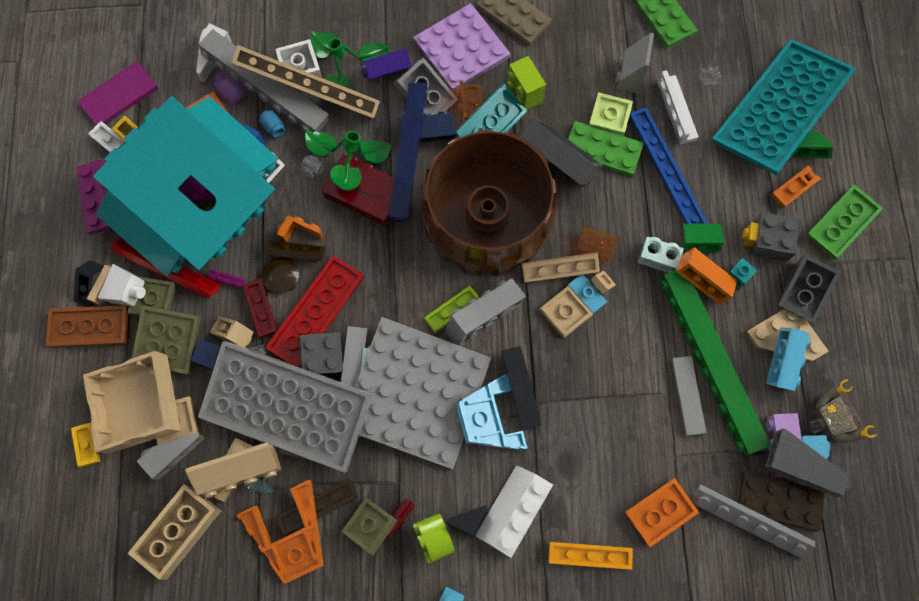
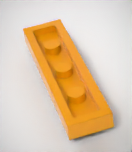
[548,542,633,570]

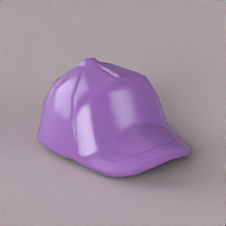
[213,71,247,104]

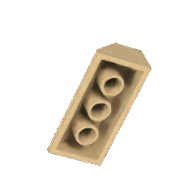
[185,442,282,499]

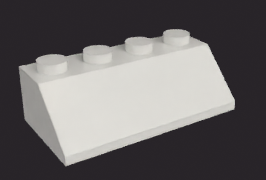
[475,465,553,558]

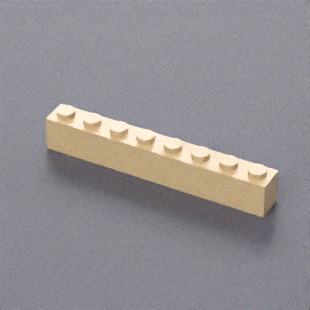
[232,45,380,119]

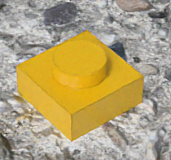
[742,222,759,247]

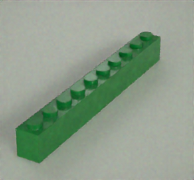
[660,270,771,457]

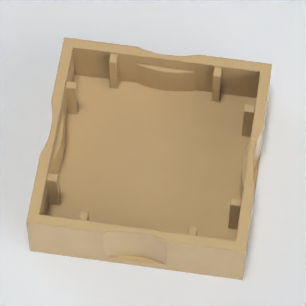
[83,351,181,454]

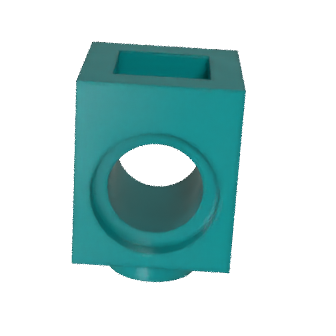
[728,258,757,290]

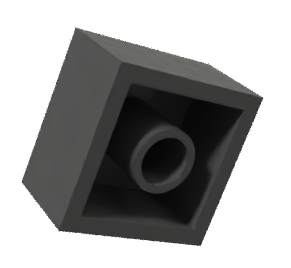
[751,212,799,262]
[298,332,343,374]

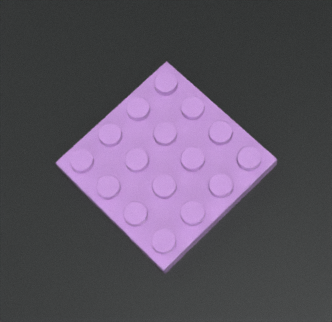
[413,3,511,92]

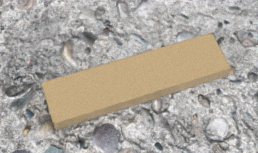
[522,252,600,283]

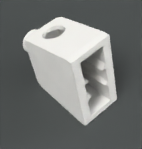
[98,264,146,306]

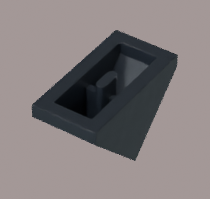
[446,505,487,537]

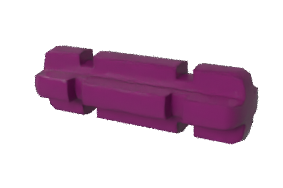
[208,269,245,289]

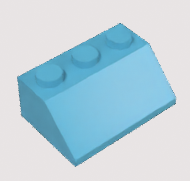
[766,327,810,391]

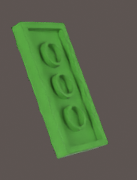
[633,0,698,49]
[569,121,644,177]
[806,184,883,260]

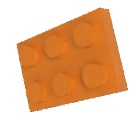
[624,478,699,548]

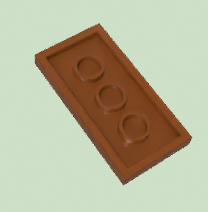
[45,305,129,348]

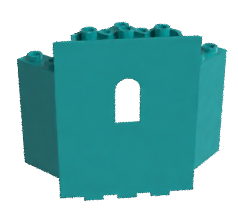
[93,96,279,277]

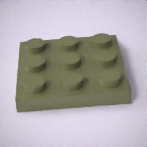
[132,305,201,374]

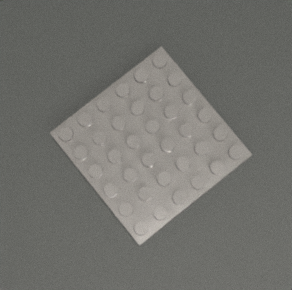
[355,317,491,470]

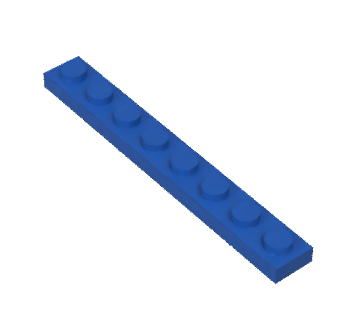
[629,107,708,224]

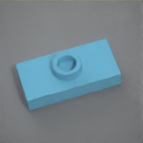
[568,275,608,314]

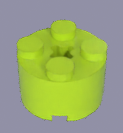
[412,513,455,564]

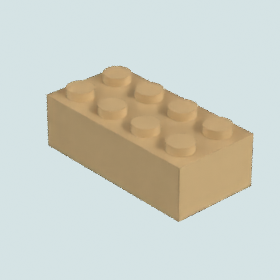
[128,484,221,580]

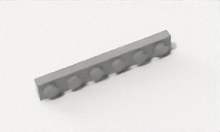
[691,484,815,559]

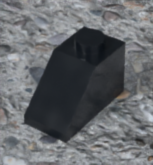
[73,260,104,307]

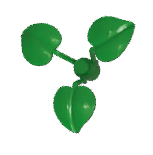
[310,32,390,89]
[305,129,392,191]

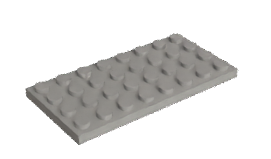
[198,341,373,472]

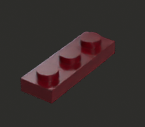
[243,279,278,339]

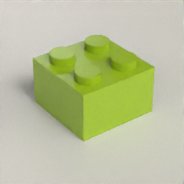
[506,56,546,110]

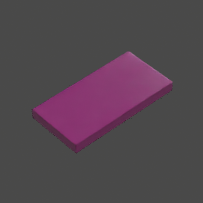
[77,61,159,125]

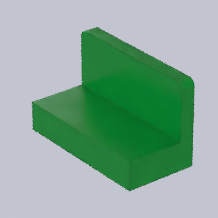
[681,224,724,253]

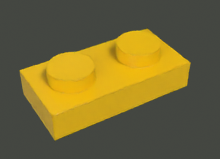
[71,422,101,468]

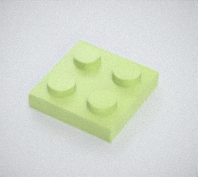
[589,92,633,136]

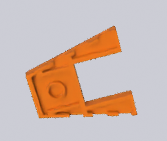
[237,480,324,584]

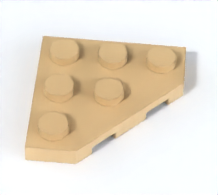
[745,309,828,362]

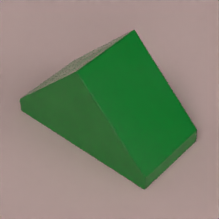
[793,130,833,159]

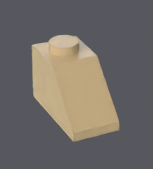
[209,316,254,348]

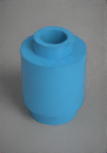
[259,110,285,138]

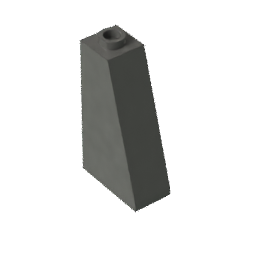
[765,428,850,497]

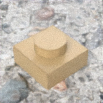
[591,271,616,294]

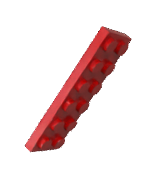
[265,255,365,367]

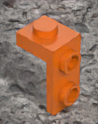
[277,215,323,242]

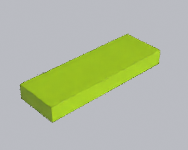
[424,285,479,334]

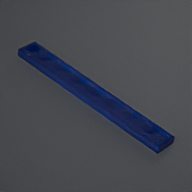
[389,83,428,221]

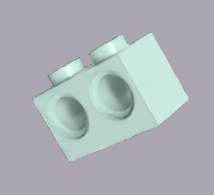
[637,236,684,273]

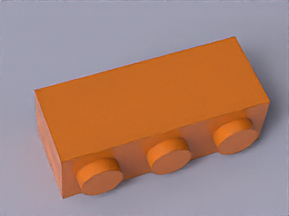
[676,247,737,305]

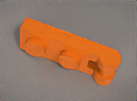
[770,165,821,209]

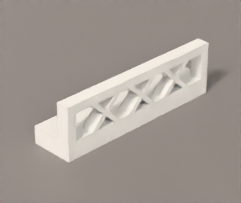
[657,70,698,144]

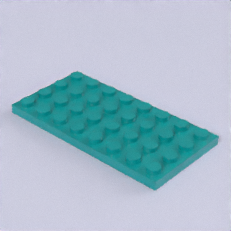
[712,39,856,176]

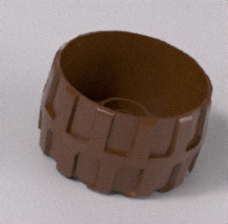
[421,130,557,276]

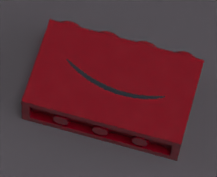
[321,154,409,228]

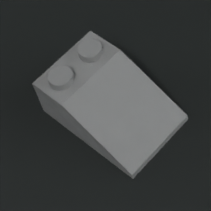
[615,33,654,94]
[393,57,458,115]

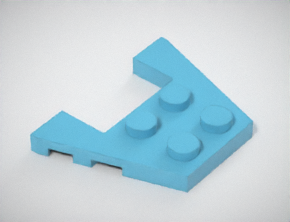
[456,374,527,450]

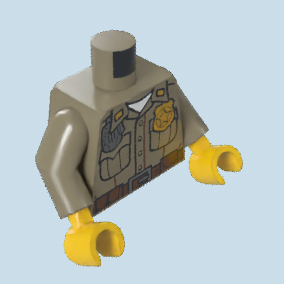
[808,379,877,443]

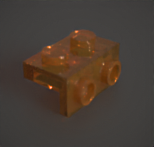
[456,80,483,121]
[577,226,620,261]

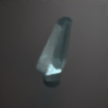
[247,478,274,495]

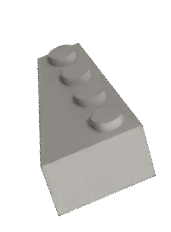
[444,279,526,346]

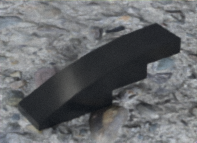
[501,346,542,430]

